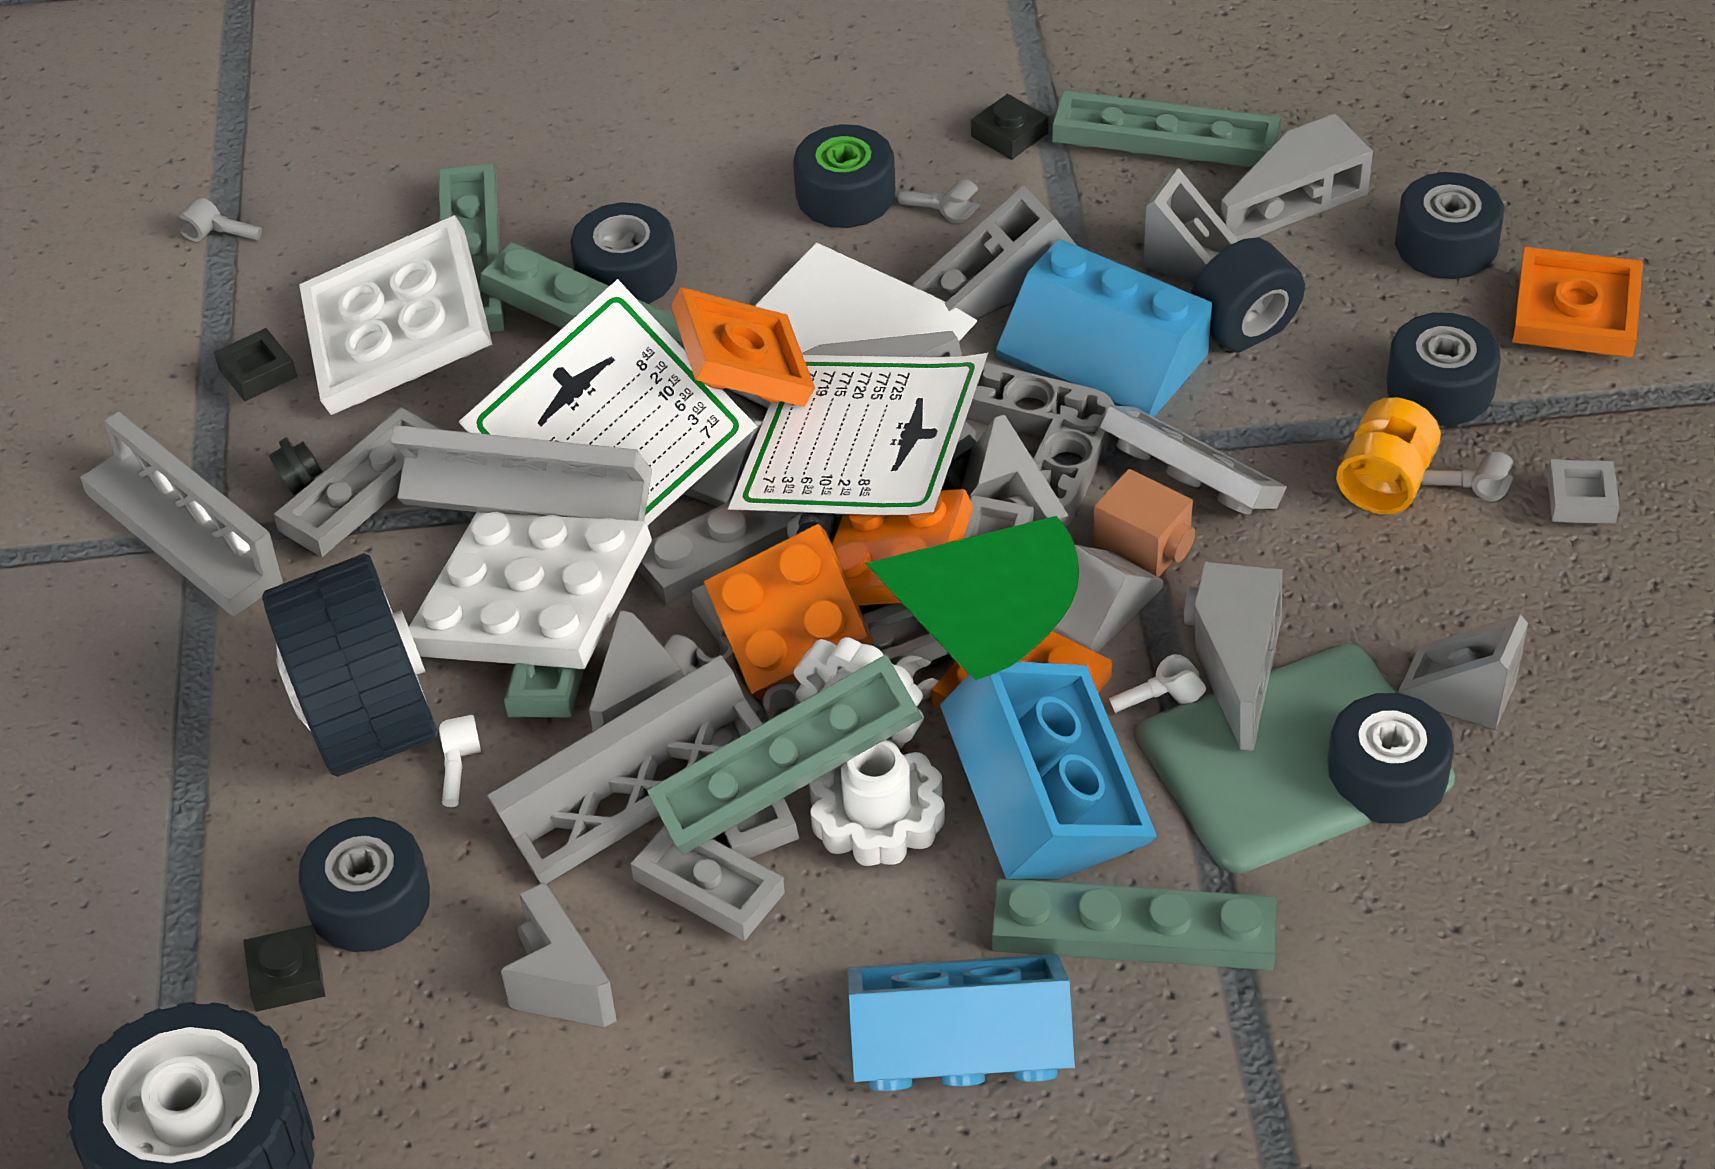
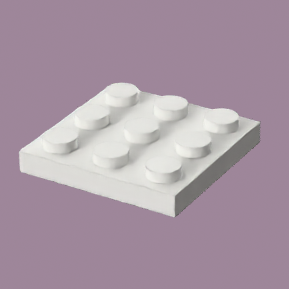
[299,215,492,415]
[409,512,652,669]

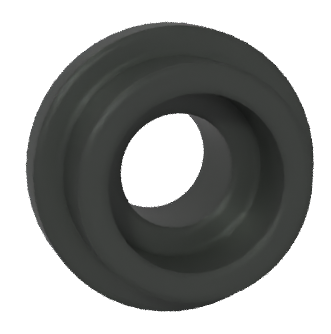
[269,437,323,496]

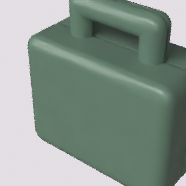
[1134,643,1455,873]

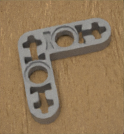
[966,362,1114,527]

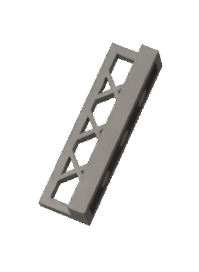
[80,411,283,617]
[391,425,652,521]
[487,655,763,884]

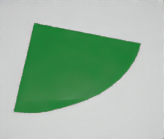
[865,516,1079,681]

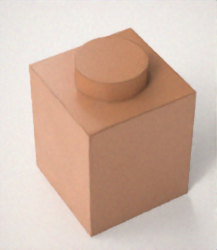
[1093,469,1195,577]

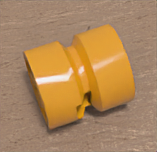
[1336,397,1441,515]

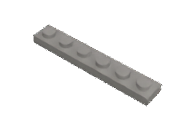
[637,421,976,605]

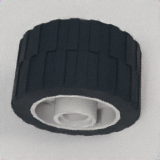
[262,553,439,777]
[68,1002,315,1169]

